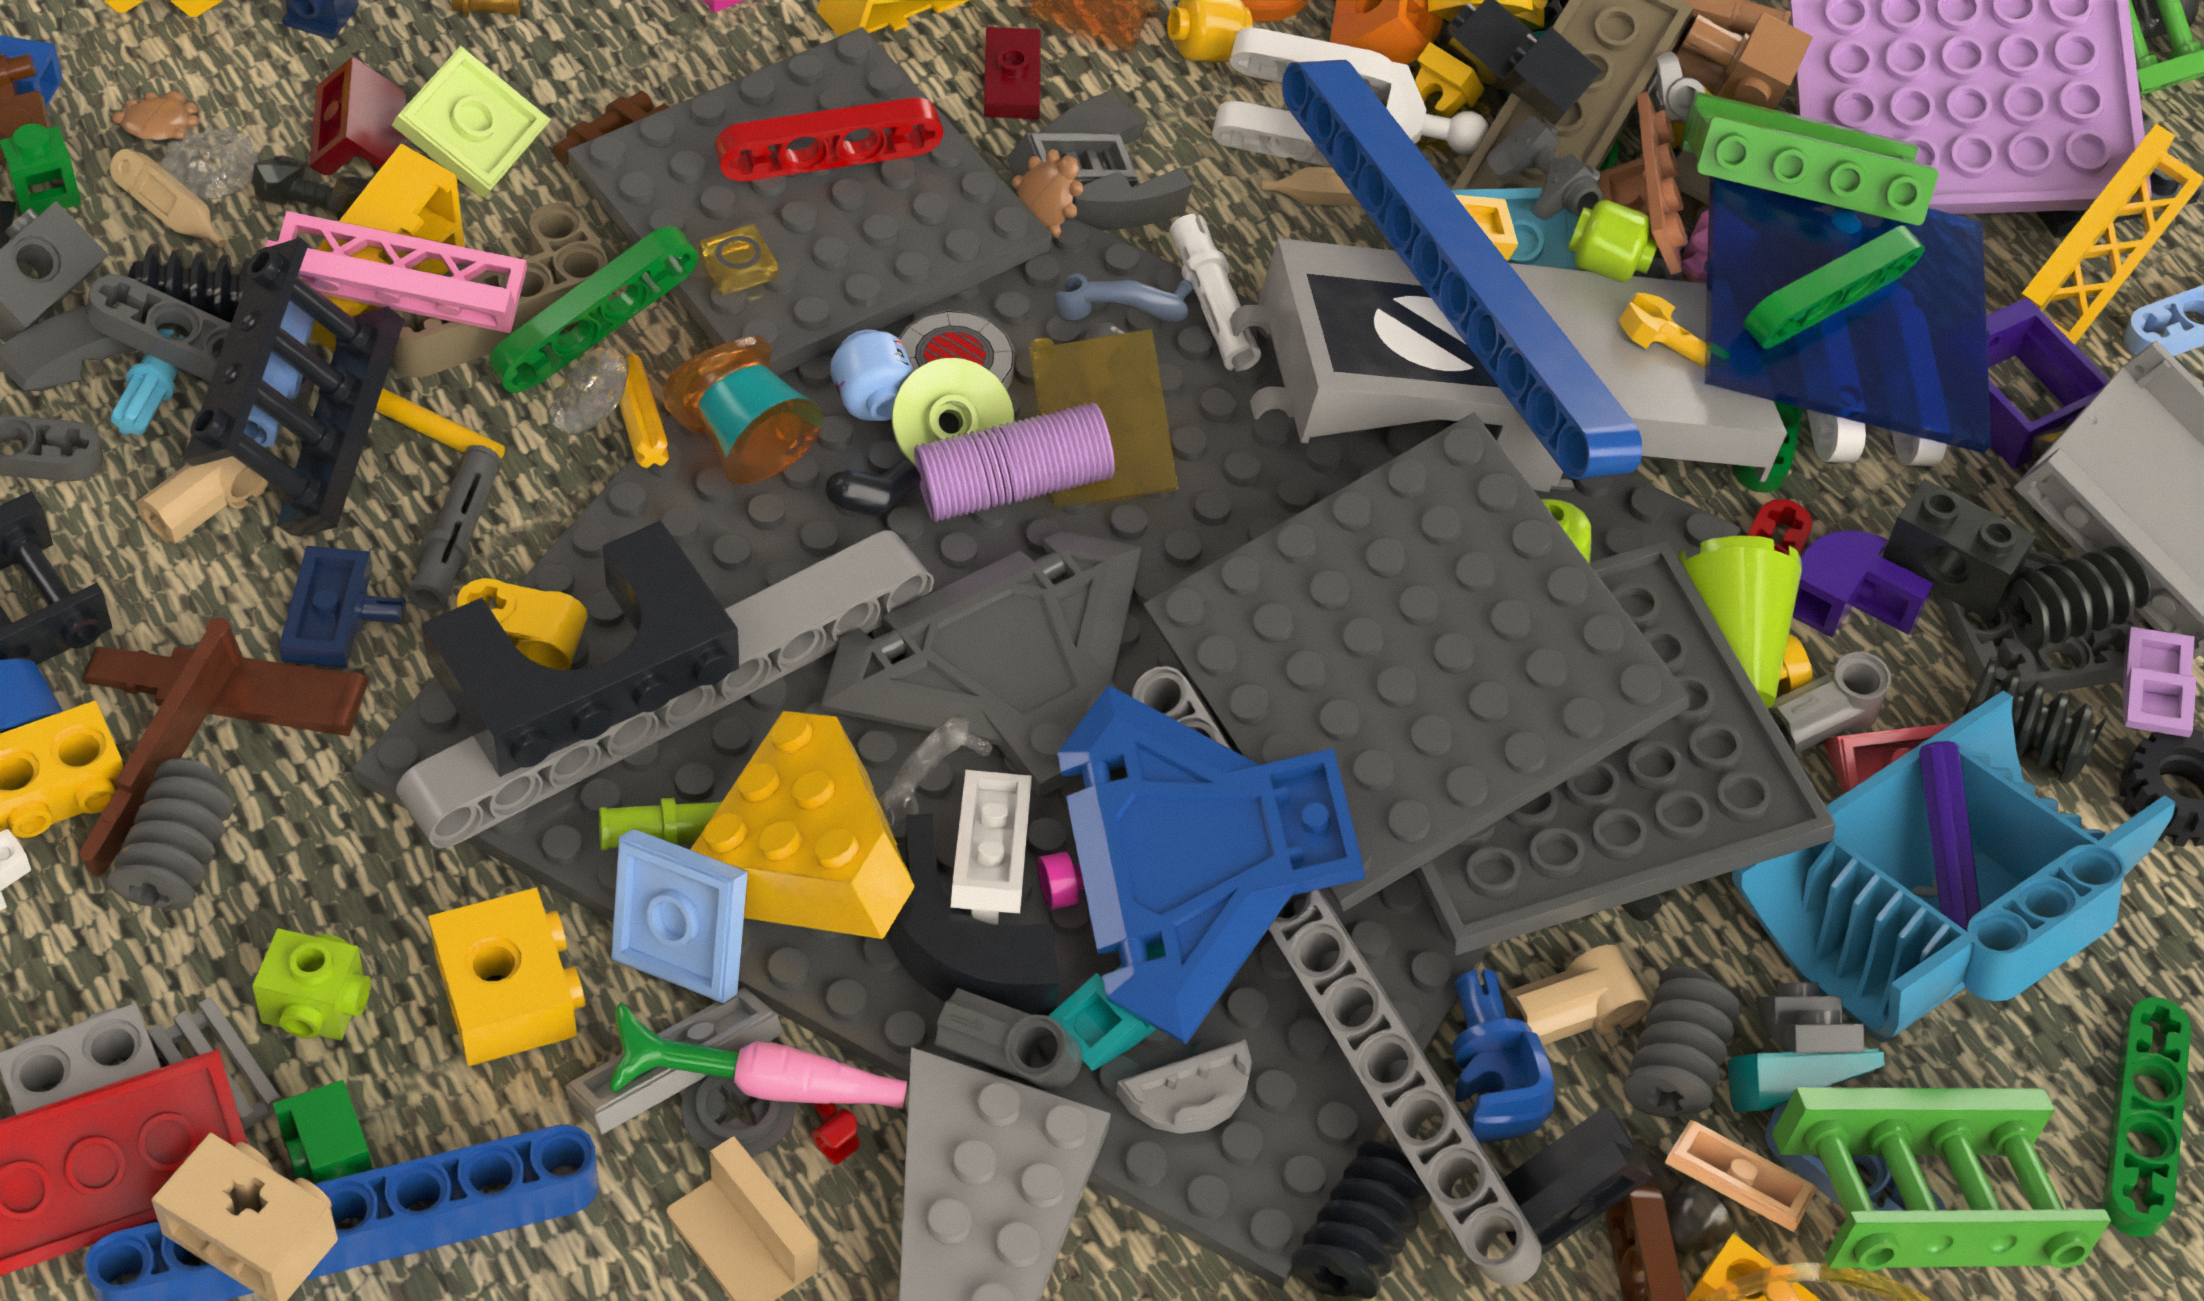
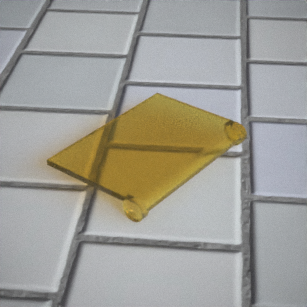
[1029,329,1178,508]

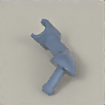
[1054,273,1193,322]

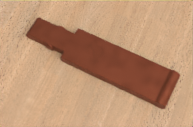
[79,617,243,877]
[82,646,369,736]

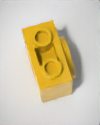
[428,887,585,1067]

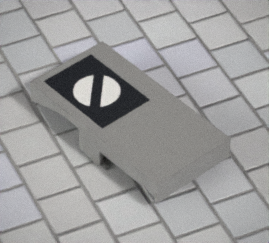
[1230,238,1787,493]

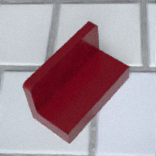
[309,56,406,175]

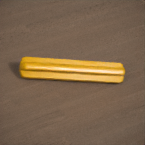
[610,353,669,469]

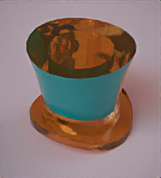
[663,336,823,484]

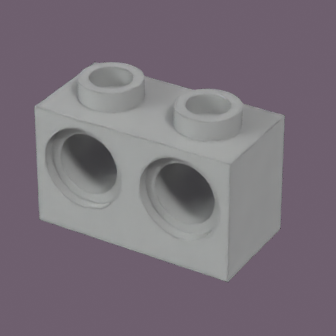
[0,1003,161,1115]

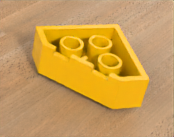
[690,711,915,939]

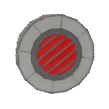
[899,310,1014,391]

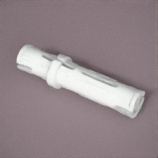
[1170,214,1261,371]

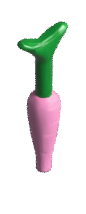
[610,1002,908,1108]

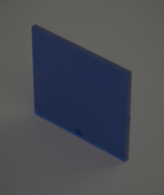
[1704,176,1991,453]

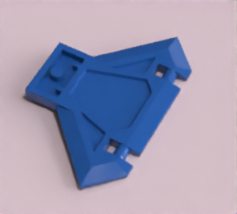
[1057,685,1365,1045]

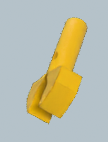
[1619,292,1728,374]

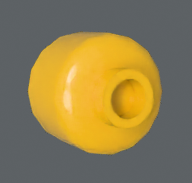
[1167,0,1253,62]

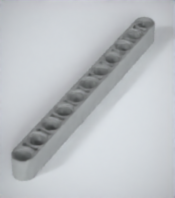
[1132,666,1542,1286]

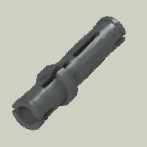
[407,445,502,611]

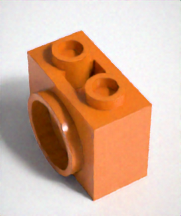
[1330,0,1443,65]

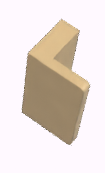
[667,1136,818,1301]

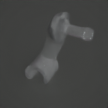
[876,715,992,831]

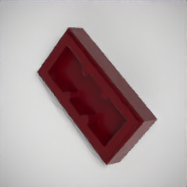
[984,27,1041,120]

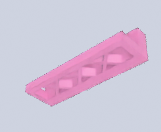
[266,211,527,333]

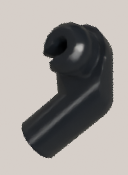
[826,460,921,516]

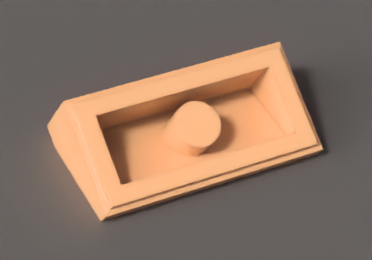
[1665,1120,1818,1232]

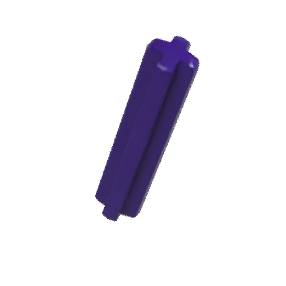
[1919,741,1981,931]

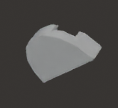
[1116,1039,1252,1134]

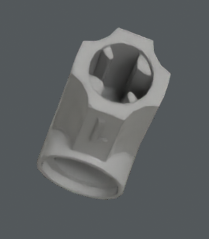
[1768,652,1891,754]

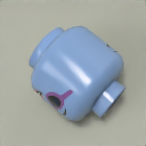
[830,329,915,421]

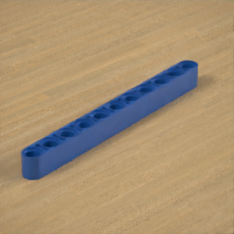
[1282,60,1642,480]

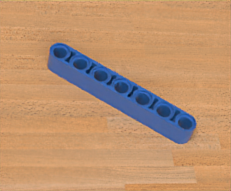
[85,1125,599,1301]

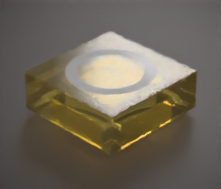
[699,224,778,295]

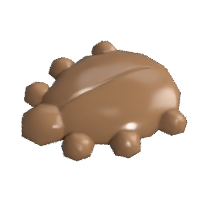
[112,91,200,140]
[1012,149,1083,238]

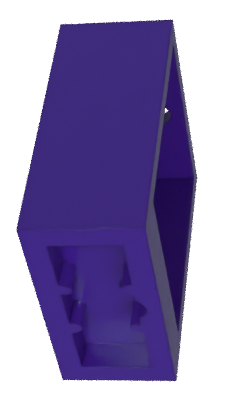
[1931,298,2109,469]

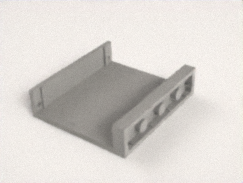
[2013,340,2204,659]

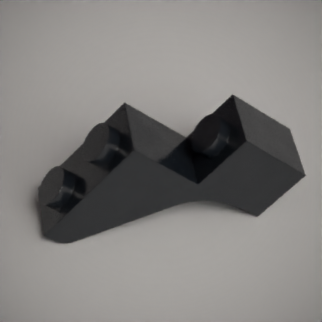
[1439,0,1602,126]

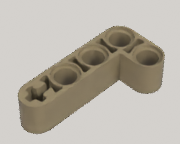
[392,203,610,378]

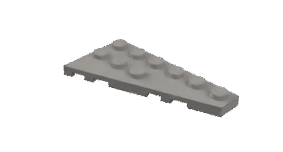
[899,1047,1111,1301]

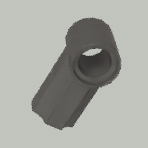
[935,988,1083,1091]

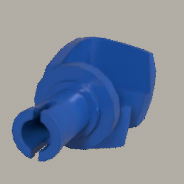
[1452,969,1555,1142]

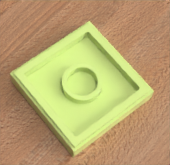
[392,46,551,198]

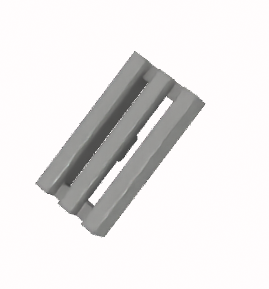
[148,997,281,1130]

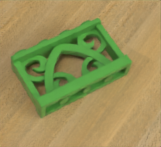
[1679,91,1939,225]

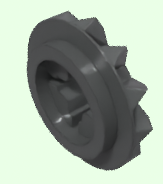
[681,1075,795,1158]

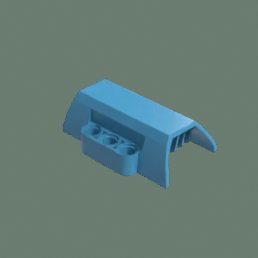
[1732,690,2175,1042]

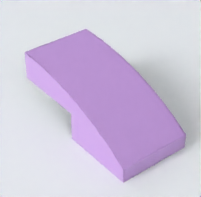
[2123,627,2197,738]

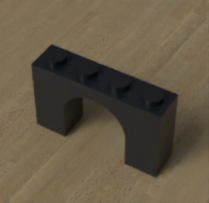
[421,520,739,777]

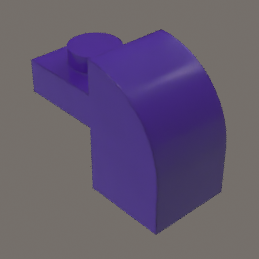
[1793,530,1934,638]

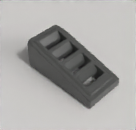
[1008,133,1139,187]

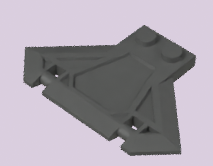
[821,531,1142,798]

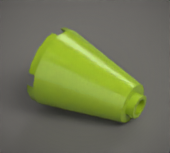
[1677,536,1802,709]

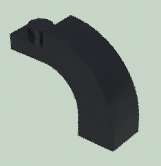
[886,813,1059,1016]

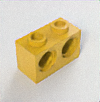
[0,700,124,838]

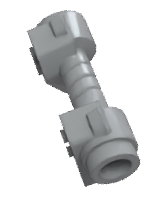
[1633,52,1705,123]

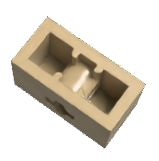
[151,1132,338,1301]

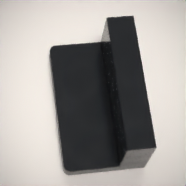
[1502,1107,1654,1254]

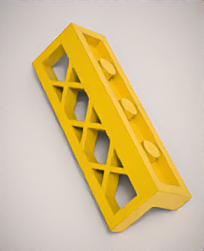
[2018,123,2204,345]

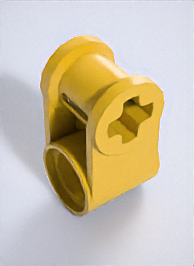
[457,578,588,670]

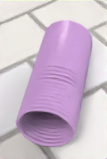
[914,402,1115,523]

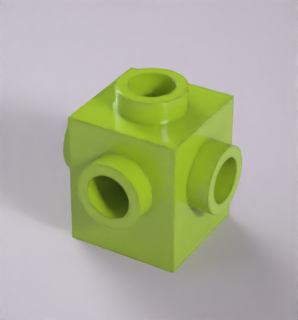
[252,928,371,1041]

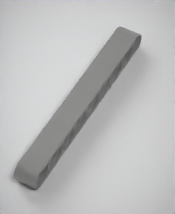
[396,530,934,848]

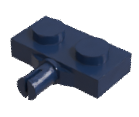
[279,546,406,668]

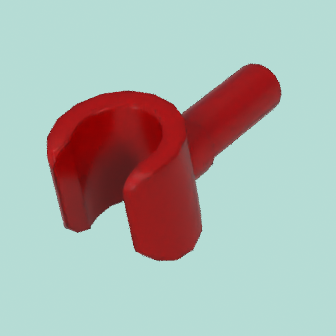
[811,1103,860,1165]

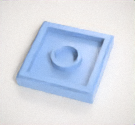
[611,829,748,1003]

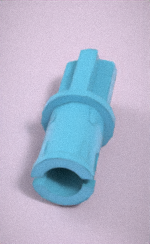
[111,329,185,436]

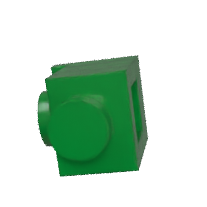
[0,123,82,215]
[273,1080,373,1184]

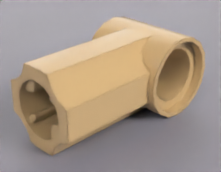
[136,456,269,544]
[1503,945,1650,1046]

